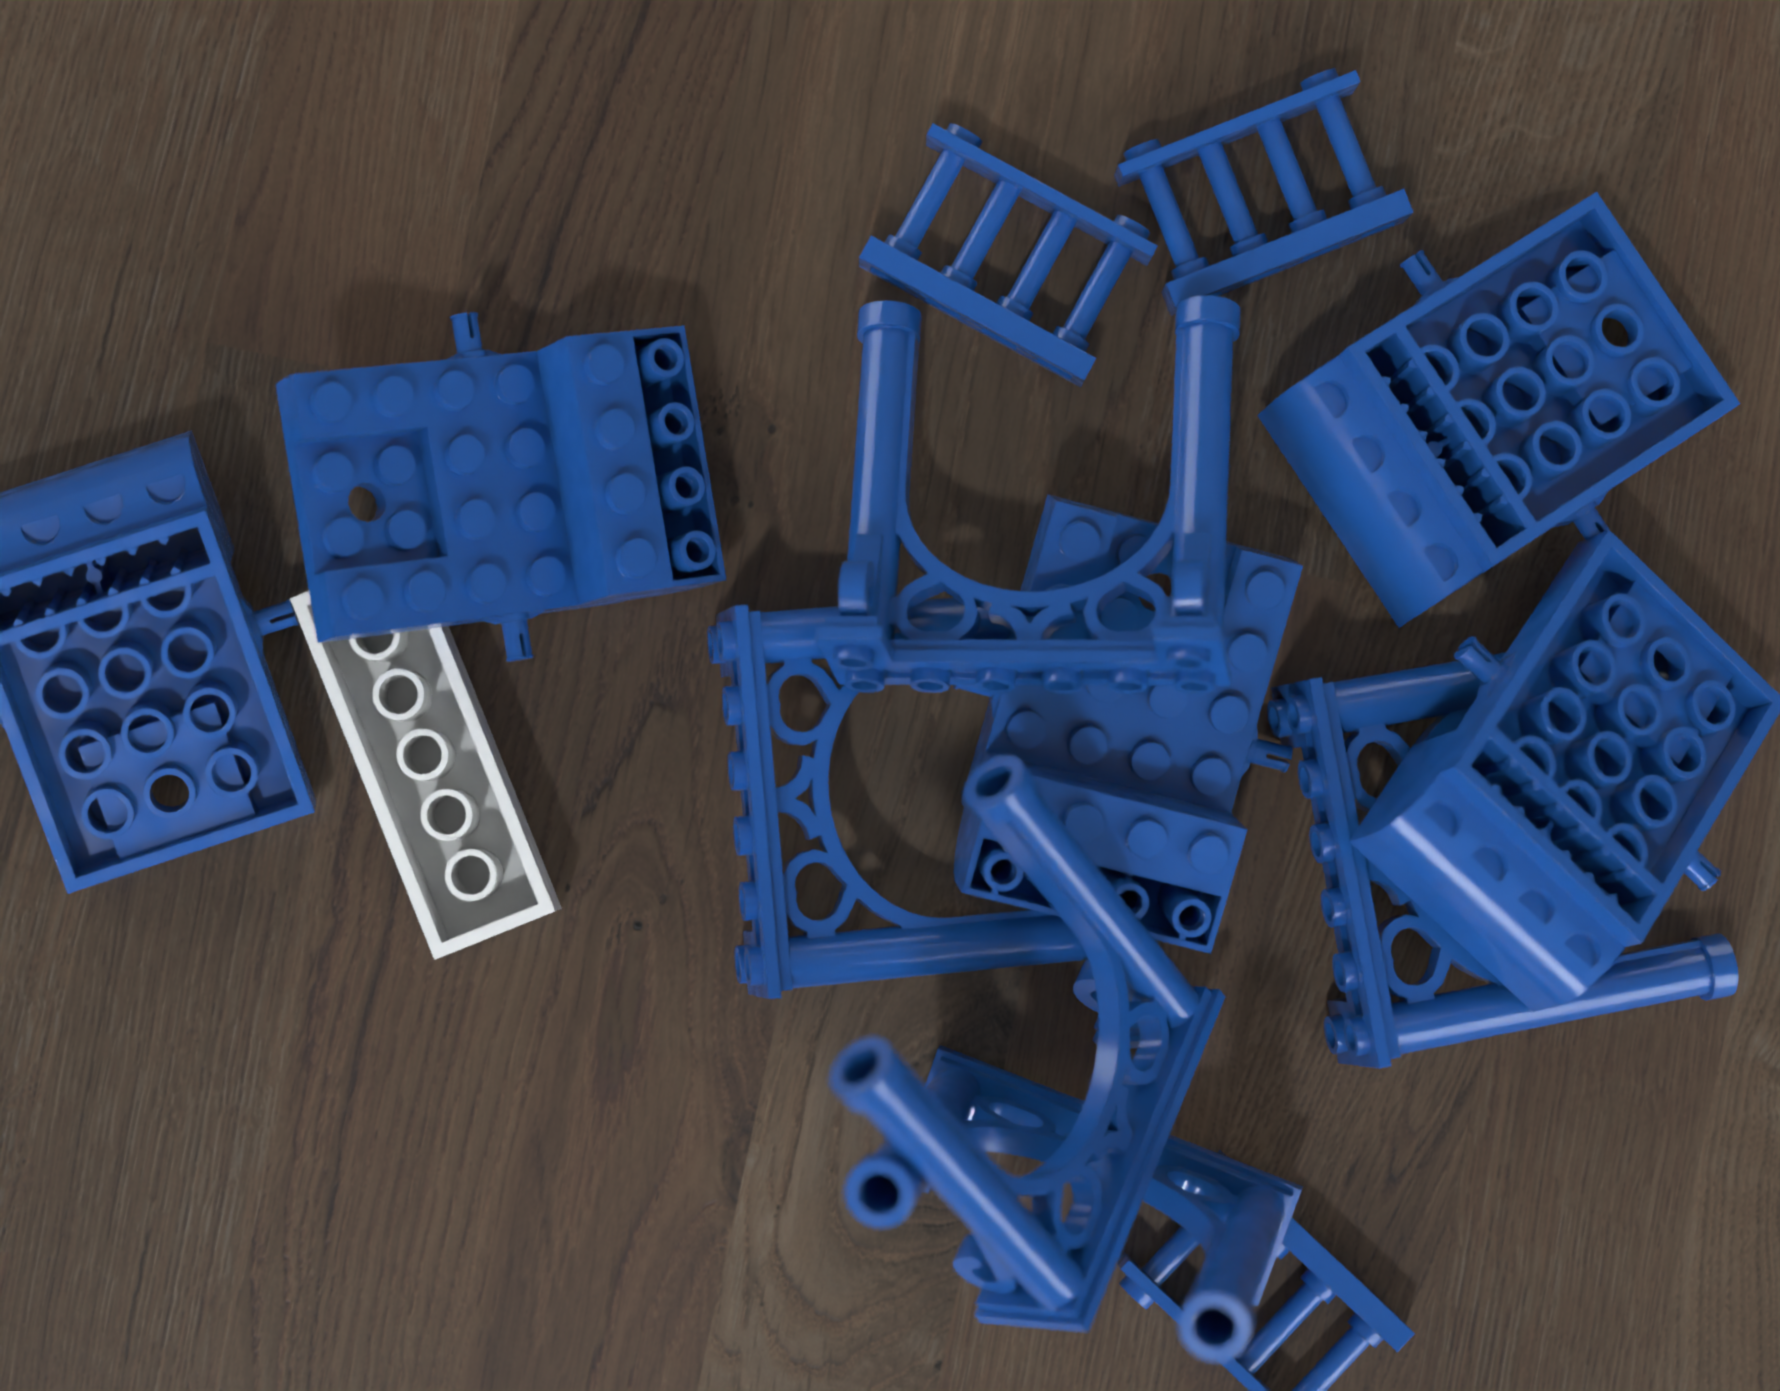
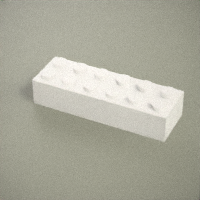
[290,591,562,960]

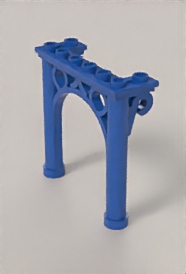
[815,296,1241,694]
[707,597,1088,999]
[1267,650,1738,1069]
[830,755,1226,1332]
[845,1045,1303,1362]

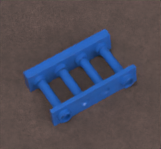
[1114,68,1413,316]
[859,123,1158,388]
[1117,1150,1415,1391]

